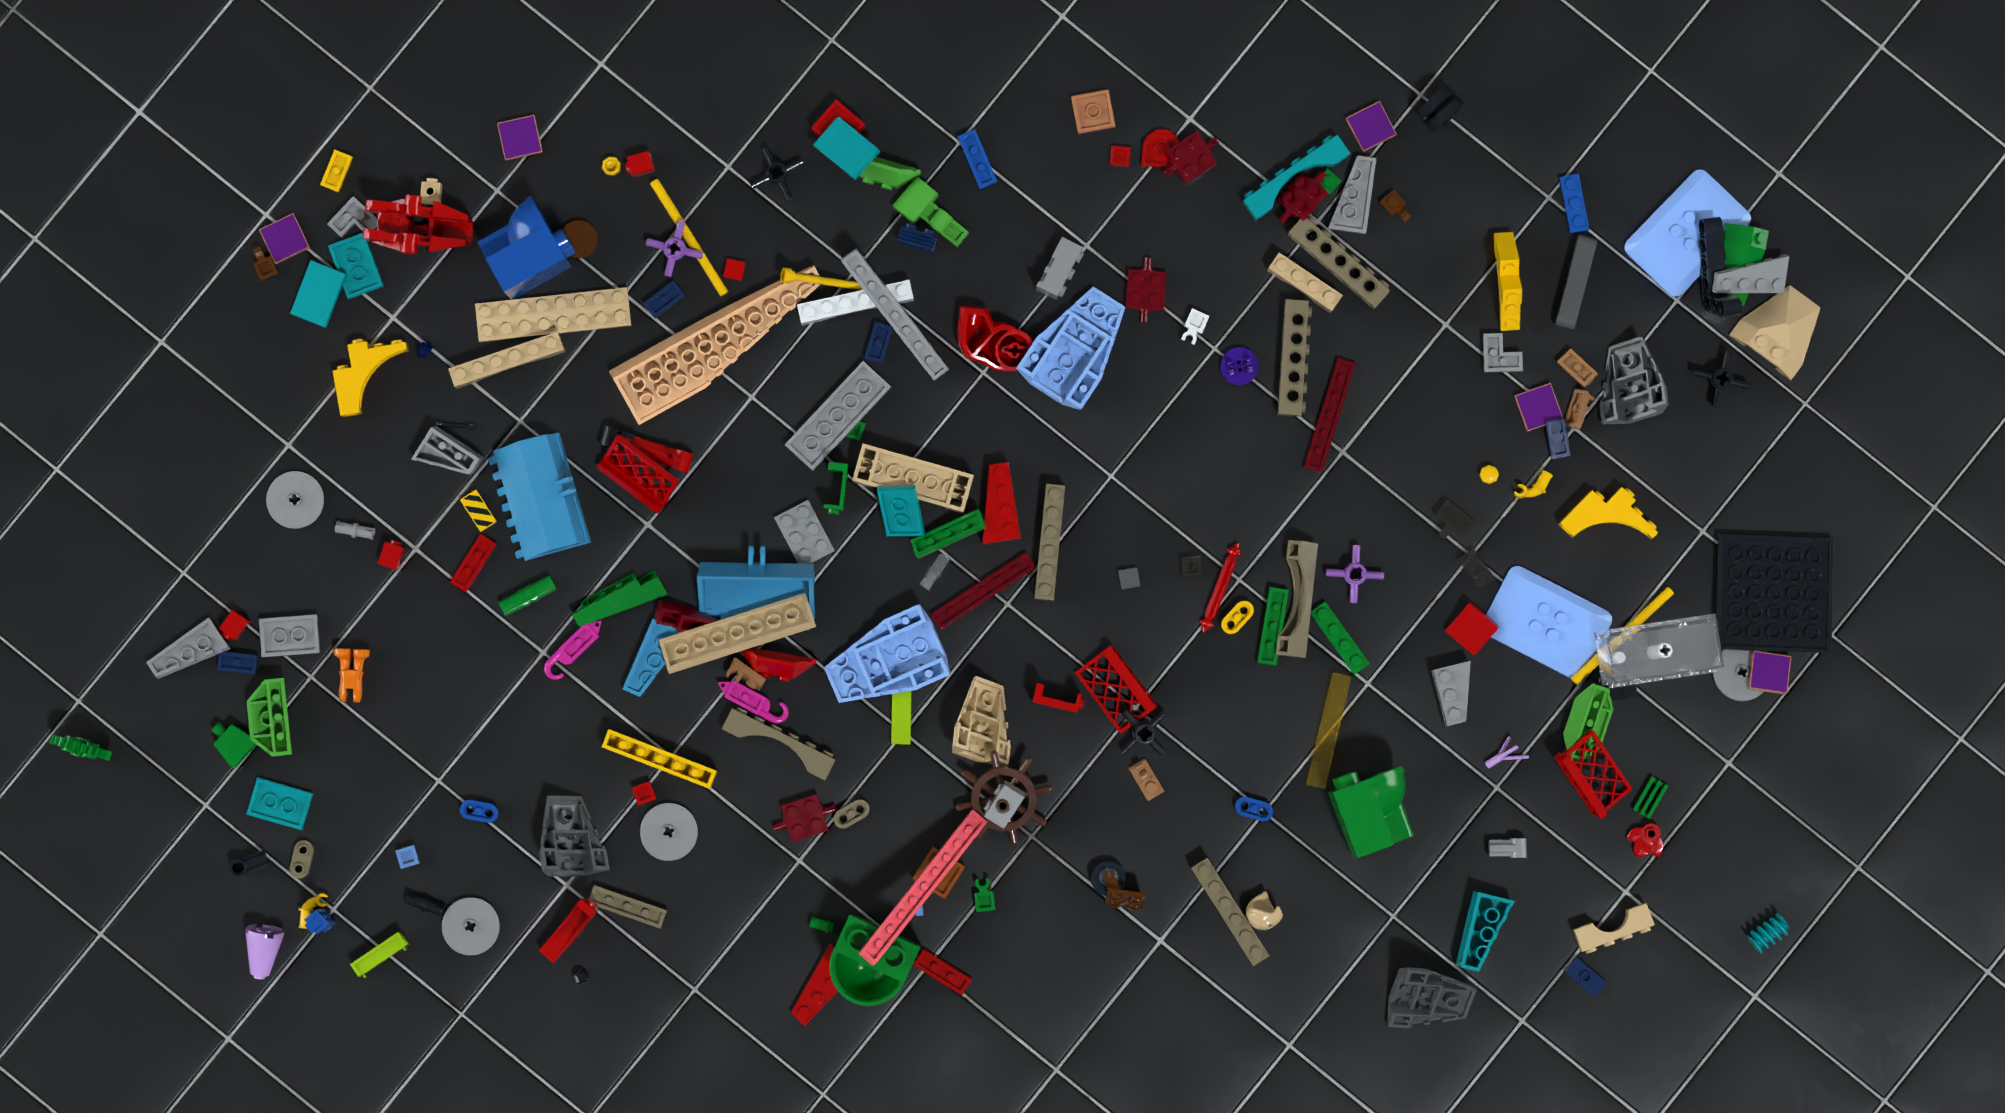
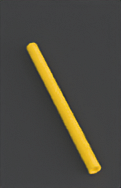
[650,179,728,297]
[1571,587,1674,685]

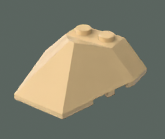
[1729,285,1821,380]
[952,676,1011,765]

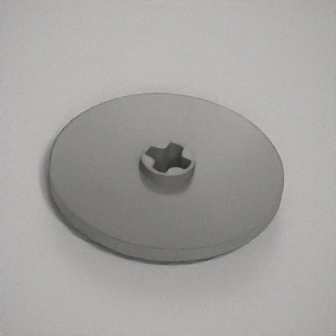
[266,471,324,529]
[1713,650,1764,701]
[640,803,698,861]
[442,897,500,955]

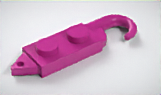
[544,621,602,680]
[718,680,789,724]

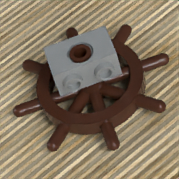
[955,750,1053,846]

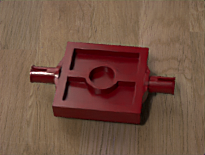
[1162,131,1219,184]
[1276,170,1328,224]
[1125,258,1166,323]
[772,794,837,842]

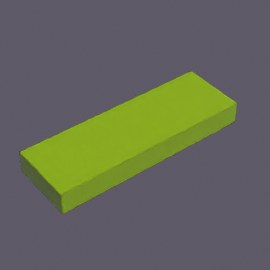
[891,691,911,744]

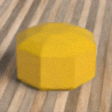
[602,157,621,176]
[1479,465,1499,484]

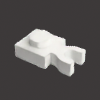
[1181,308,1209,345]

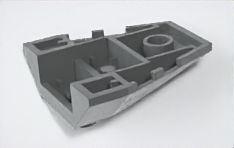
[1599,336,1668,425]
[539,796,610,876]
[1387,967,1477,1028]

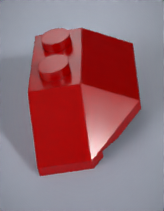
[741,648,817,682]

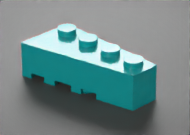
[1455,891,1515,972]

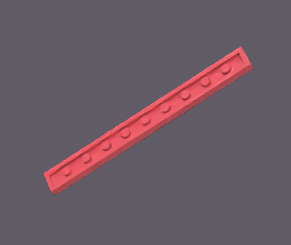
[858,810,987,966]

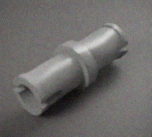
[335,521,376,540]

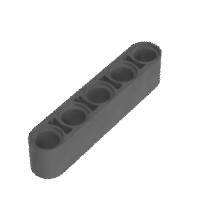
[1555,235,1597,329]

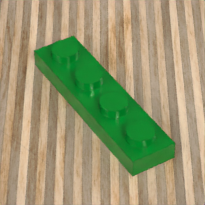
[910,509,987,559]
[1257,587,1289,666]
[1310,602,1370,675]

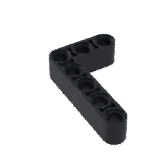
[1698,217,1743,317]

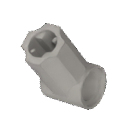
[1488,838,1527,858]

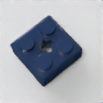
[897,223,938,253]

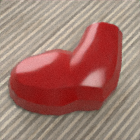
[957,305,1033,372]

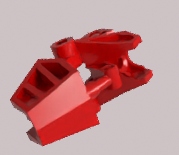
[362,195,474,255]

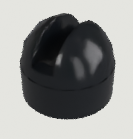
[572,969,589,985]

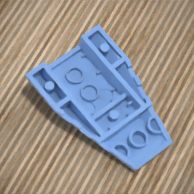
[1016,286,1125,410]
[824,604,950,703]

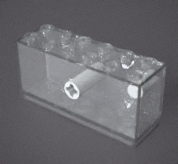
[1594,614,1724,688]

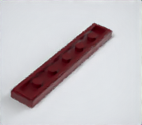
[1304,358,1356,473]
[930,552,1037,630]

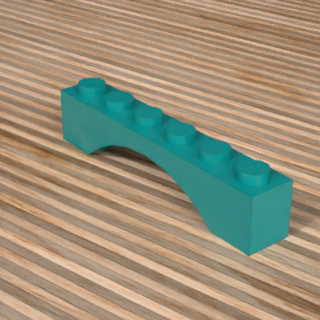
[1243,135,1350,221]

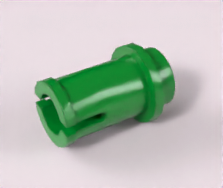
[809,916,835,934]

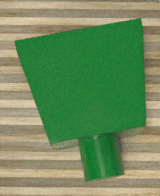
[211,722,257,768]

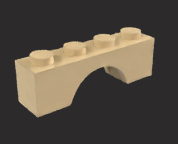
[1267,253,1343,313]
[1572,903,1655,954]

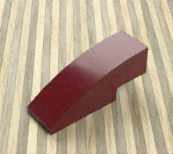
[654,600,718,632]

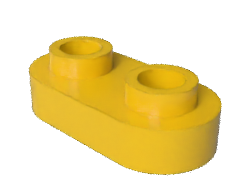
[1221,601,1254,634]

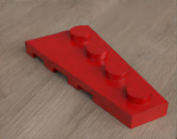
[791,943,838,1026]

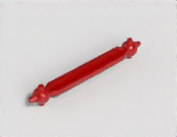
[1200,543,1242,633]

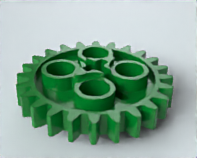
[49,734,112,761]

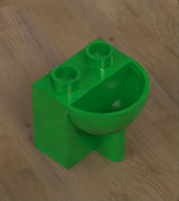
[1327,765,1414,858]
[830,913,921,1006]

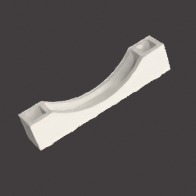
[797,280,914,325]

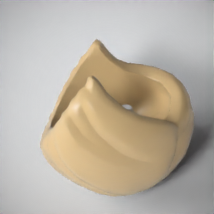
[1246,891,1283,930]

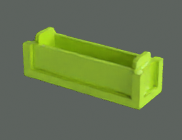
[350,931,409,978]

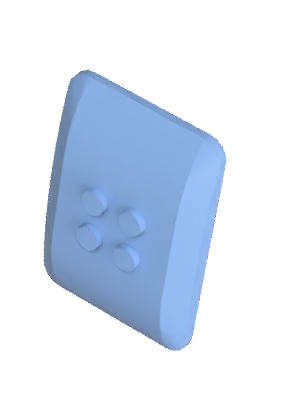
[1624,170,1751,297]
[1486,566,1612,678]

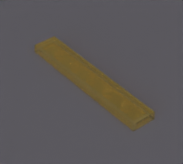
[1306,673,1351,789]

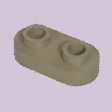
[834,800,870,828]
[290,840,314,879]

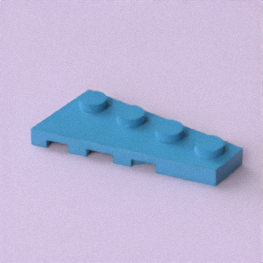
[622,619,681,697]

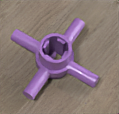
[646,220,703,277]
[1326,545,1384,603]

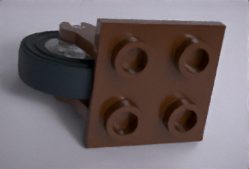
[1091,861,1146,910]

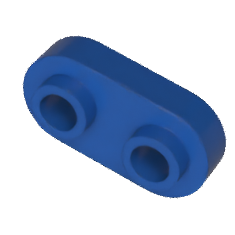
[1235,797,1273,821]
[460,800,499,823]

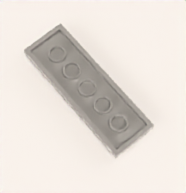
[785,361,891,471]

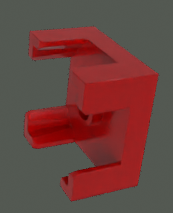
[811,99,866,137]

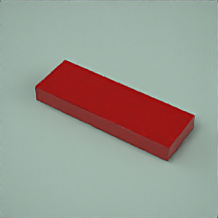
[450,534,497,593]
[913,949,972,996]

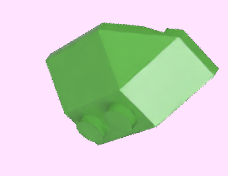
[859,157,921,190]
[246,678,292,757]
[1563,683,1613,762]

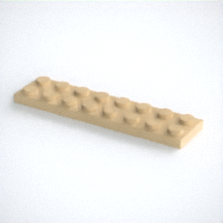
[475,287,632,342]
[659,593,816,674]

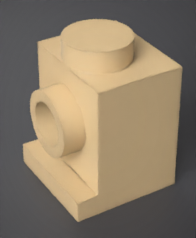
[420,178,442,207]

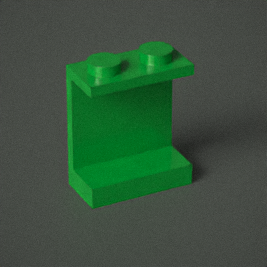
[824,462,849,515]

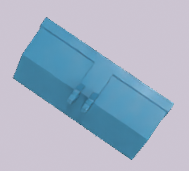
[488,433,591,561]
[697,546,815,630]

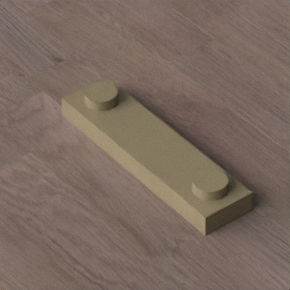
[590,885,667,929]

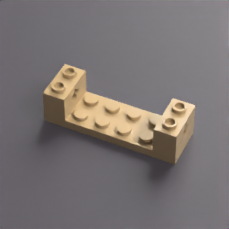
[852,444,974,514]

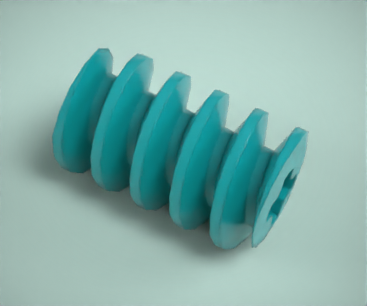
[1747,913,1790,954]

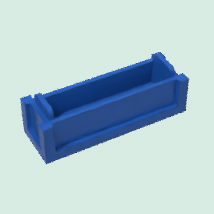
[304,908,337,934]

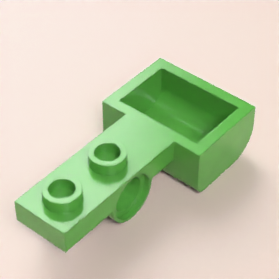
[892,177,969,247]

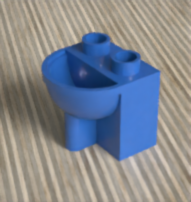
[477,195,576,300]

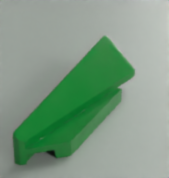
[572,569,667,627]

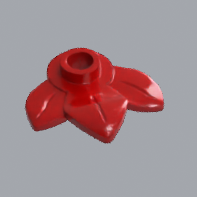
[1627,823,1664,857]

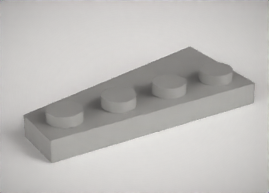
[1328,156,1376,234]
[1712,254,1789,293]
[146,617,231,679]

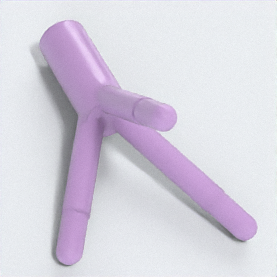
[1485,736,1529,768]

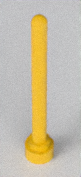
[780,267,863,290]

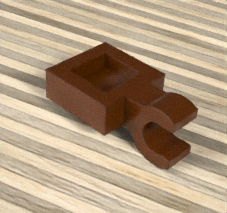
[1379,190,1411,223]
[253,246,279,281]

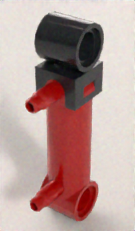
[599,426,694,473]

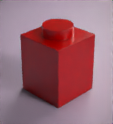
[625,151,655,178]
[378,540,405,570]
[219,610,250,641]

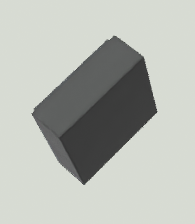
[1118,568,1140,590]

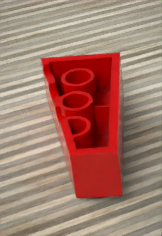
[983,462,1021,545]

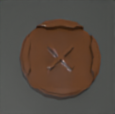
[562,220,598,259]

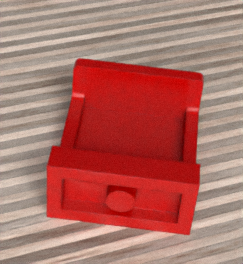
[1032,683,1085,713]

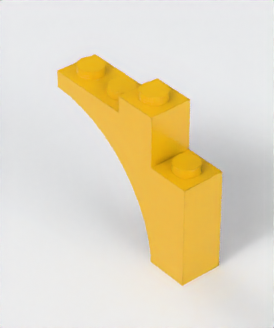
[1494,232,1522,331]
[333,339,409,417]
[1558,487,1658,539]

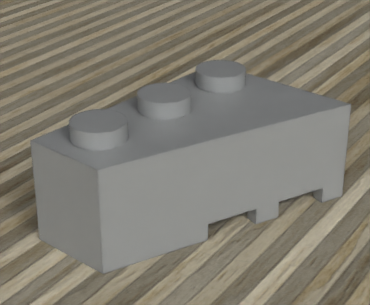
[1036,237,1084,300]
[411,426,484,475]
[1431,661,1471,726]

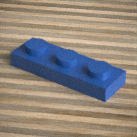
[957,129,997,190]
[1559,174,1590,234]

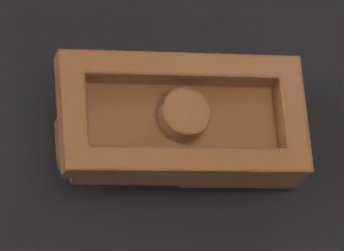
[1557,348,1598,388]
[1565,389,1595,429]
[726,658,766,691]
[1128,759,1165,801]

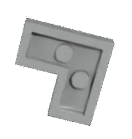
[327,196,378,237]
[1483,333,1523,373]

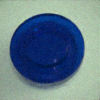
[416,341,433,359]

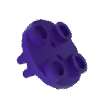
[1221,347,1258,385]

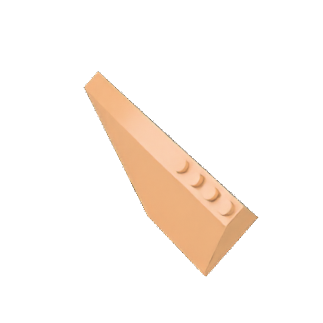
[609,265,820,425]

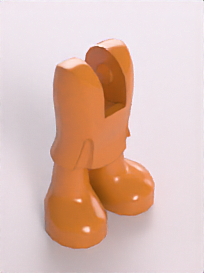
[334,648,370,703]

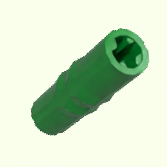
[498,575,557,616]

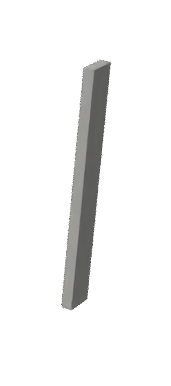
[841,248,949,380]

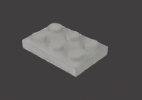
[774,500,835,564]
[259,614,320,657]

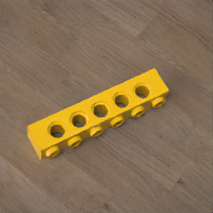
[602,729,718,789]

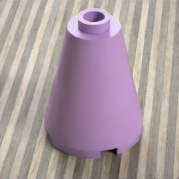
[245,924,284,979]

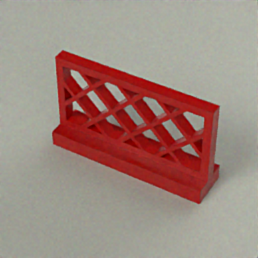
[597,434,680,514]
[1075,645,1158,734]
[1554,730,1632,819]

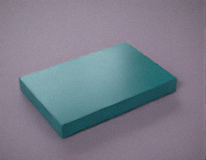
[813,117,880,180]
[328,233,384,300]
[290,260,347,328]
[877,485,925,536]
[246,777,313,830]

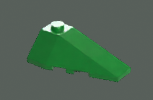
[1723,223,1769,306]

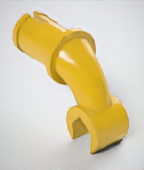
[1514,470,1553,499]
[299,893,328,929]

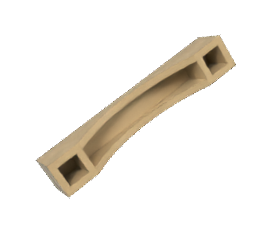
[448,332,566,389]

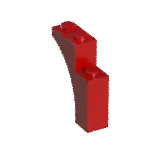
[539,898,599,963]

